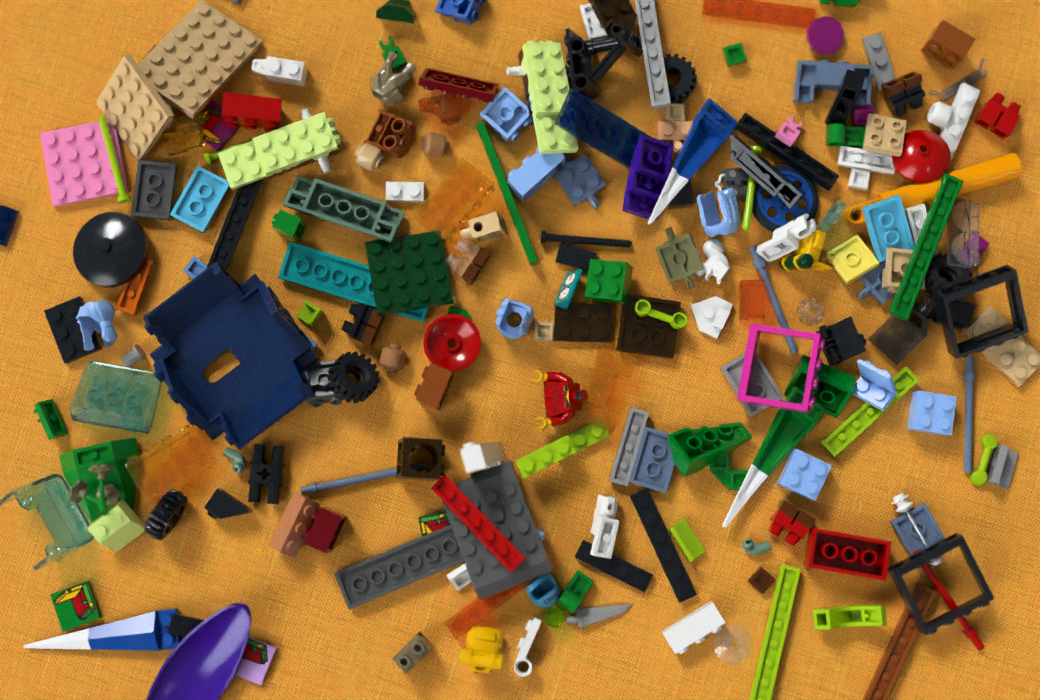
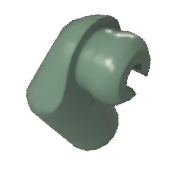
[223,447,246,473]
[742,538,772,556]

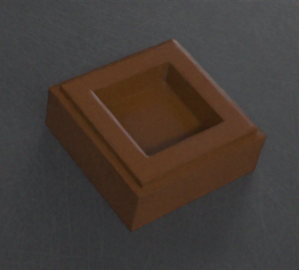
[747,566,776,594]

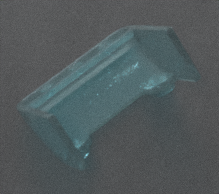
[0,474,94,571]

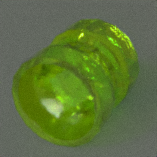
[544,606,564,627]

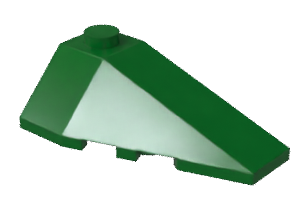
[667,423,752,477]

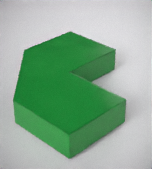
[709,453,749,490]

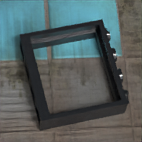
[935,265,1029,359]
[888,533,995,635]

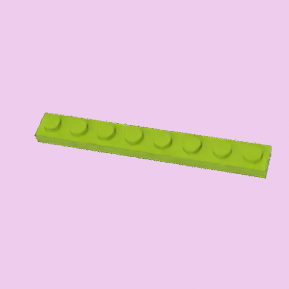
[749,564,801,700]

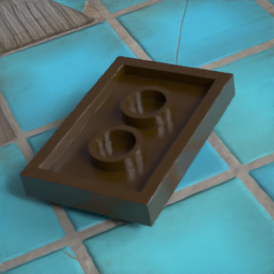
[554,303,612,343]

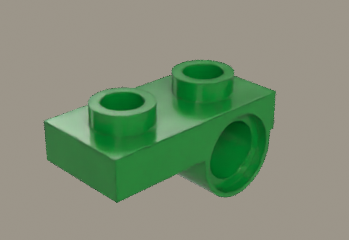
[825,124,865,147]
[556,570,594,613]

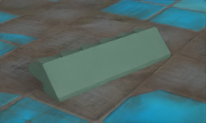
[283,175,404,243]

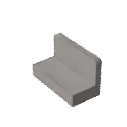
[986,445,1018,488]

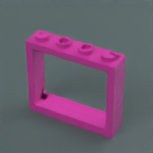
[737,324,825,413]

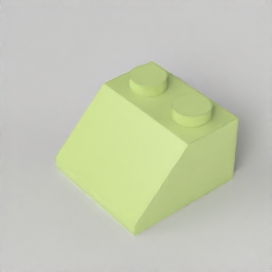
[87,499,145,552]

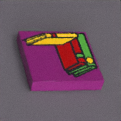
[189,100,241,151]

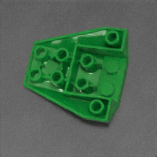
[59,438,140,523]

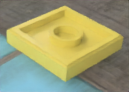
[825,234,880,285]

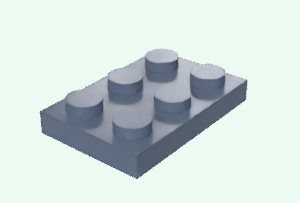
[629,426,675,493]

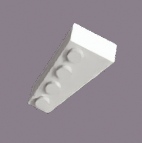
[460,441,506,474]

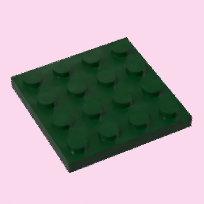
[365,230,453,316]

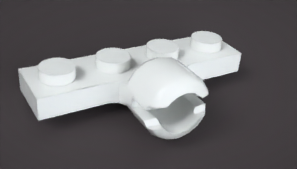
[927,83,980,160]

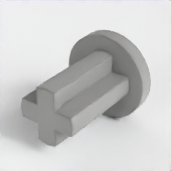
[121,344,146,367]

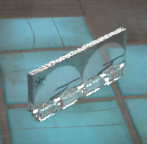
[947,198,979,268]

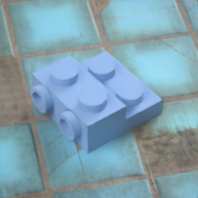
[480,87,531,143]

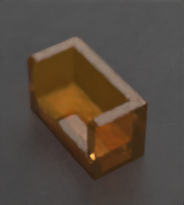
[739,280,765,320]

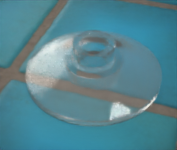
[713,624,753,664]

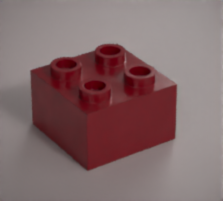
[303,507,347,553]

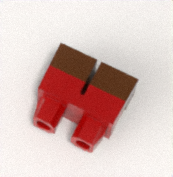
[768,500,816,546]

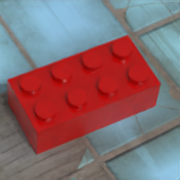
[803,528,892,581]

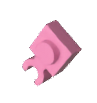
[775,116,803,147]

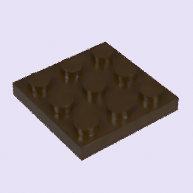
[616,294,681,359]

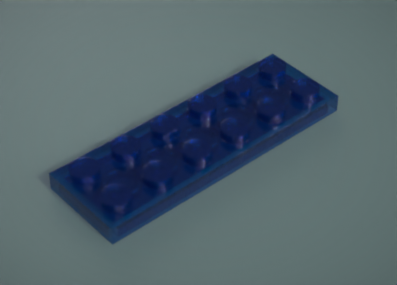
[554,89,651,169]

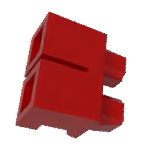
[973,93,1021,140]

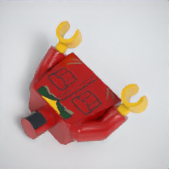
[532,370,588,430]

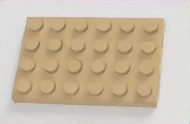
[138,0,262,119]

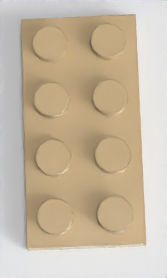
[962,306,1040,387]

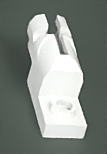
[756,213,816,263]
[590,494,619,559]

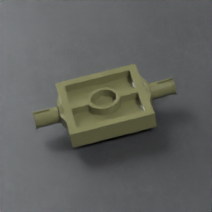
[655,227,705,290]

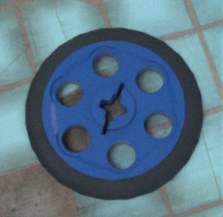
[752,164,819,232]

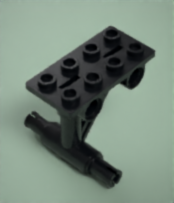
[564,23,643,110]

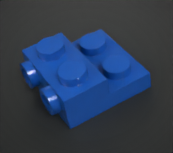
[435,0,486,25]

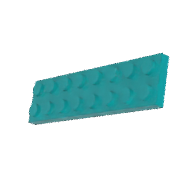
[278,242,429,323]

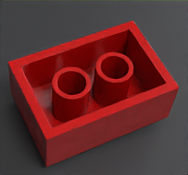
[221,92,282,132]

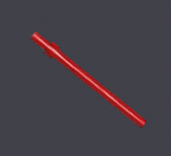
[912,550,985,650]

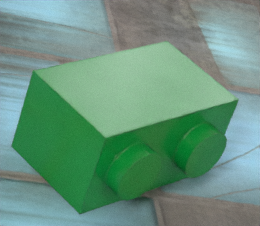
[271,209,307,243]

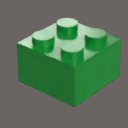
[585,259,633,304]

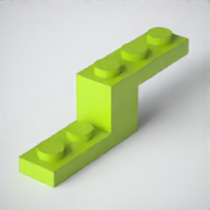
[515,419,610,478]

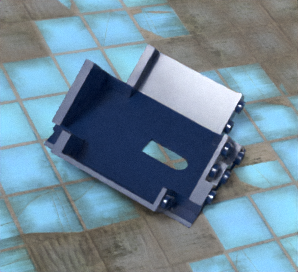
[143,261,319,450]

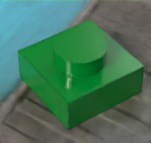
[722,43,746,67]

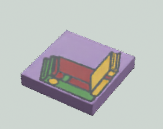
[235,636,277,685]

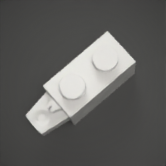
[252,56,308,87]

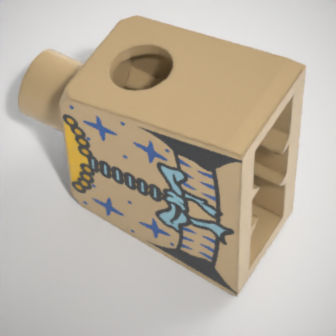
[460,211,507,242]

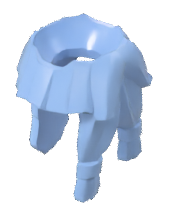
[76,300,118,351]

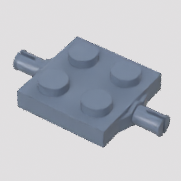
[554,153,606,209]
[857,260,895,305]

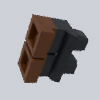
[881,71,926,116]
[341,304,385,347]

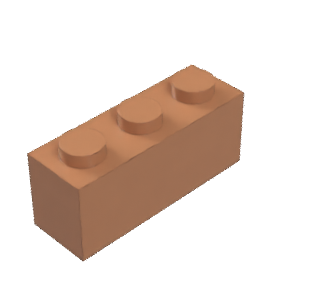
[269,492,320,558]

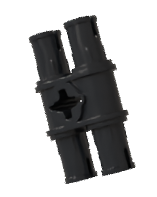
[247,444,286,504]

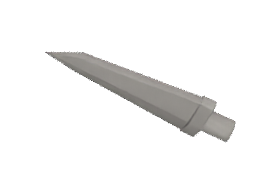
[566,604,632,628]

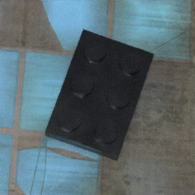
[44,296,102,364]

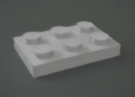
[720,354,784,418]

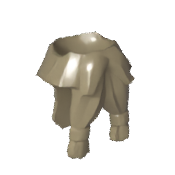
[370,51,417,106]

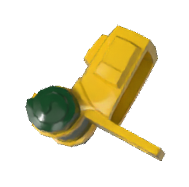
[779,230,832,272]

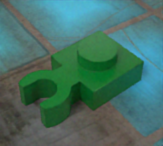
[379,36,407,71]

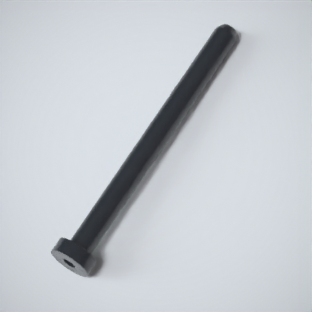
[540,230,632,248]

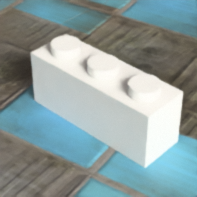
[661,601,725,654]

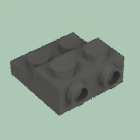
[304,360,346,407]

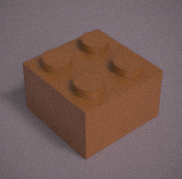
[921,20,975,69]
[414,363,454,410]

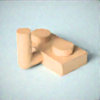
[657,121,693,154]

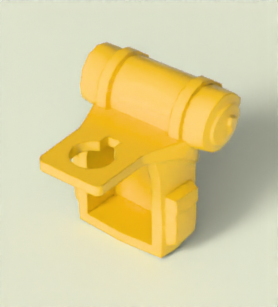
[458,627,504,674]

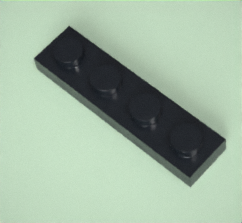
[575,540,653,592]

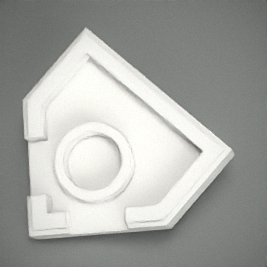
[690,296,733,339]

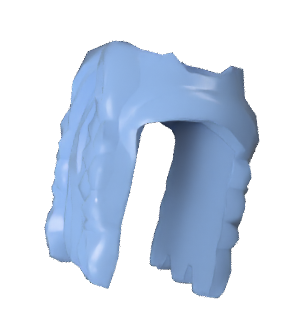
[697,187,741,237]
[495,298,534,339]

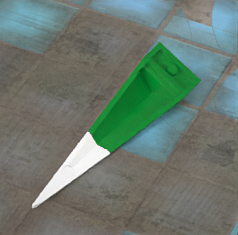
[722,387,825,527]

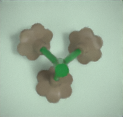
[68,464,121,516]

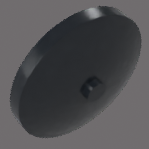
[73,212,148,287]

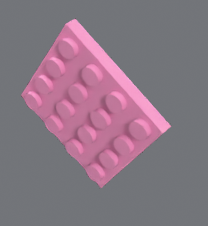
[40,119,129,207]

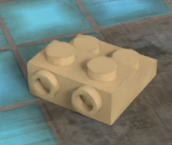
[882,248,925,293]

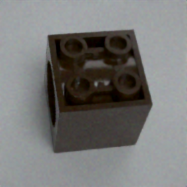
[396,437,445,481]

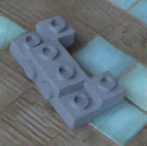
[793,60,874,106]

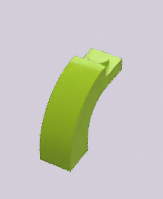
[813,604,887,630]

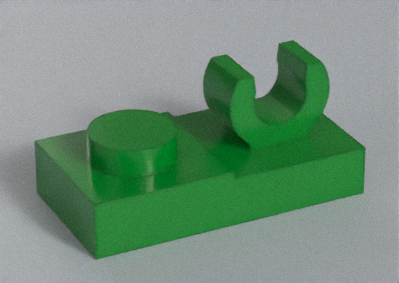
[33,399,68,440]

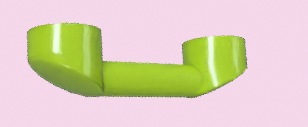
[635,299,687,329]
[969,434,998,486]

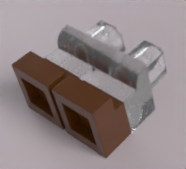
[445,239,491,285]

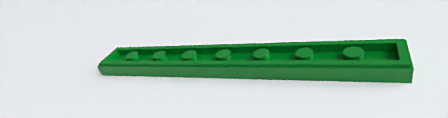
[476,121,537,266]
[888,173,963,321]

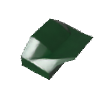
[376,0,416,23]

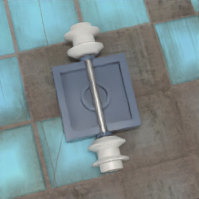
[890,492,944,567]

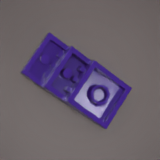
[622,134,673,221]

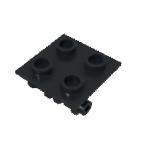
[815,316,866,367]

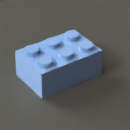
[507,148,566,203]

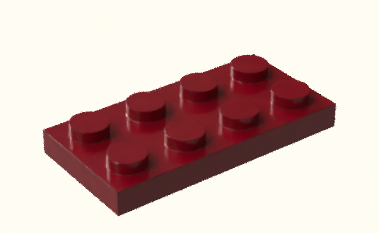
[418,68,499,103]

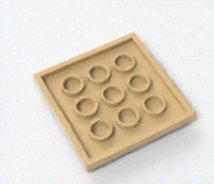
[96,54,174,160]

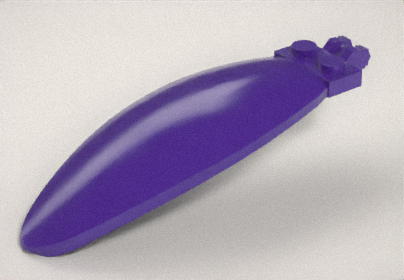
[146,603,251,700]

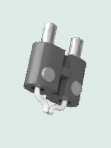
[715,168,749,201]

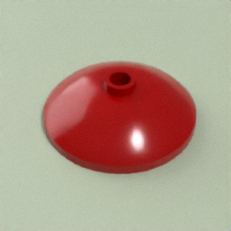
[892,130,951,183]
[423,314,481,372]

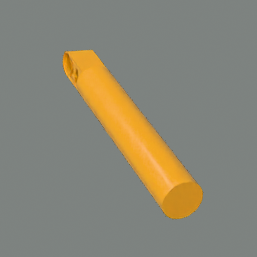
[843,153,1022,224]

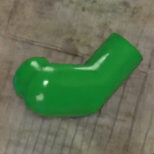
[448,306,472,321]

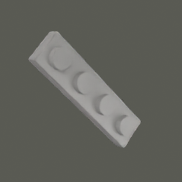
[609,407,649,487]

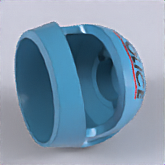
[525,573,560,608]

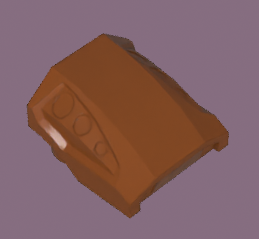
[363,109,416,159]

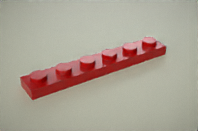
[431,474,527,573]

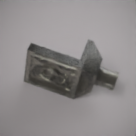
[868,295,938,365]

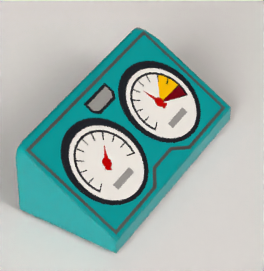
[554,269,582,310]

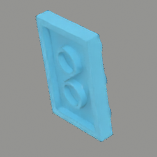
[170,165,230,233]
[861,194,915,262]

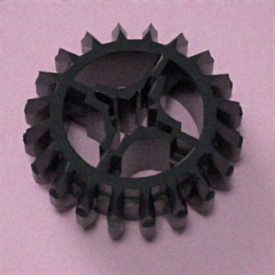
[145,489,188,541]

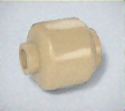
[354,143,384,171]

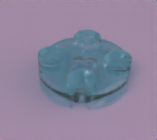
[816,199,847,237]

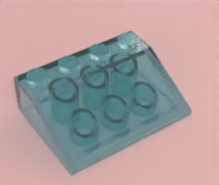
[69,361,162,434]

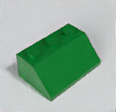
[784,355,856,418]

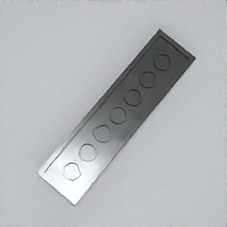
[334,525,464,610]

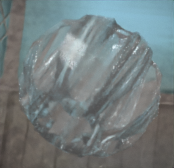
[797,298,826,326]

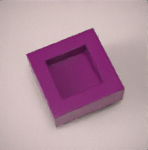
[852,104,874,126]

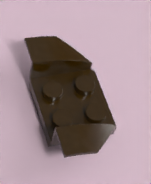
[589,0,637,31]

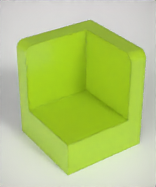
[297,299,324,328]

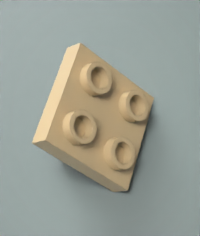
[862,113,907,157]

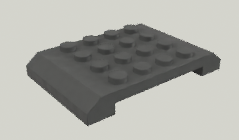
[442,461,554,600]

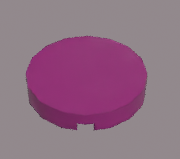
[806,16,844,55]

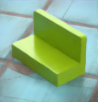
[668,518,706,563]

